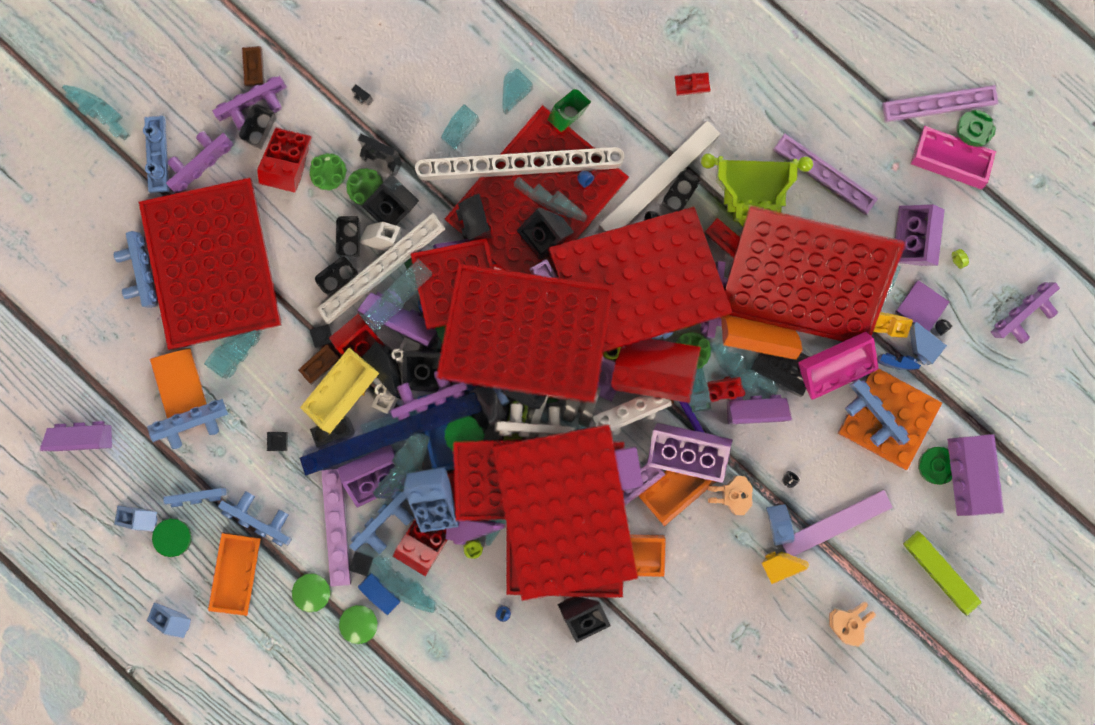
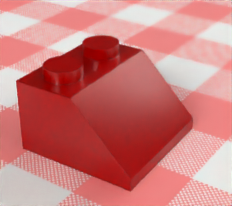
[329,313,384,357]

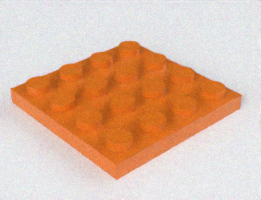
[837,369,942,470]

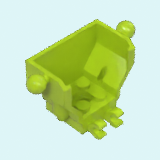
[701,153,813,227]

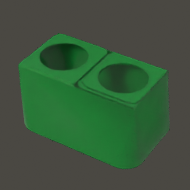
[547,89,591,132]

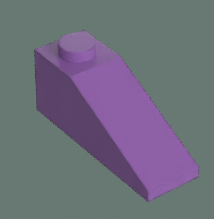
[446,520,506,545]

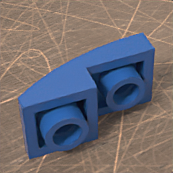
[877,353,921,370]
[358,573,401,615]

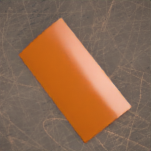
[721,315,802,360]
[150,348,207,426]
[638,470,717,527]
[208,532,261,616]
[630,534,666,577]

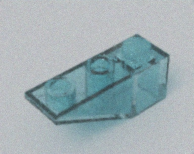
[204,330,261,379]

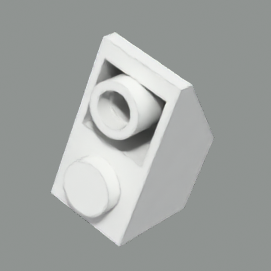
[359,222,402,251]

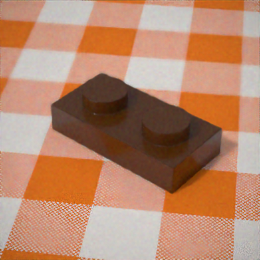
[242,46,264,87]
[298,345,340,385]

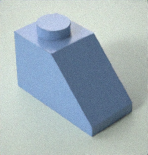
[910,322,947,365]
[766,504,795,546]
[114,505,157,531]
[147,603,191,638]

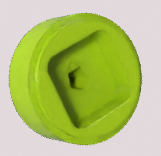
[952,249,969,269]
[463,539,483,559]

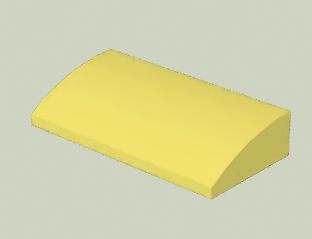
[300,348,379,434]

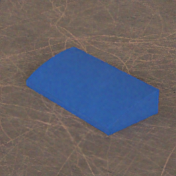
[417,393,461,470]

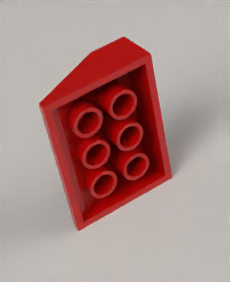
[611,339,701,403]

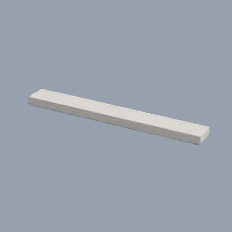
[599,121,720,232]
[317,213,445,324]

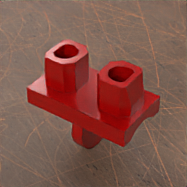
[674,72,711,96]
[706,376,746,402]

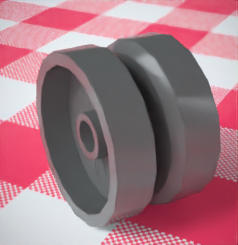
[563,387,601,428]

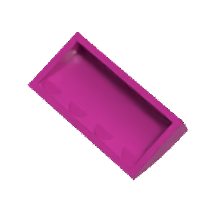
[911,126,996,190]
[799,332,879,400]

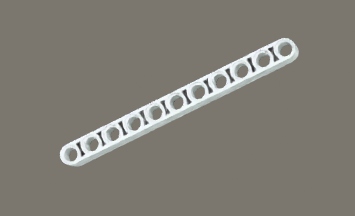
[415,147,624,181]

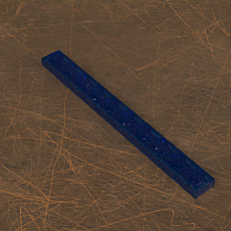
[299,393,482,476]

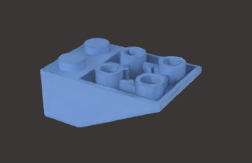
[404,468,459,532]

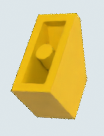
[762,551,809,584]

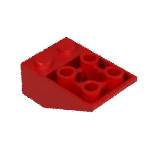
[257,127,312,193]
[392,518,448,577]

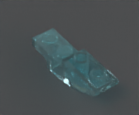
[62,85,130,140]
[711,343,779,395]
[373,434,429,499]
[373,555,437,613]

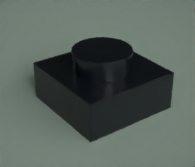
[351,84,373,106]
[310,324,332,348]
[267,432,288,451]
[349,551,374,577]

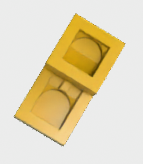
[873,312,913,338]

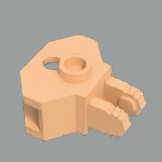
[708,476,752,515]
[829,601,876,647]

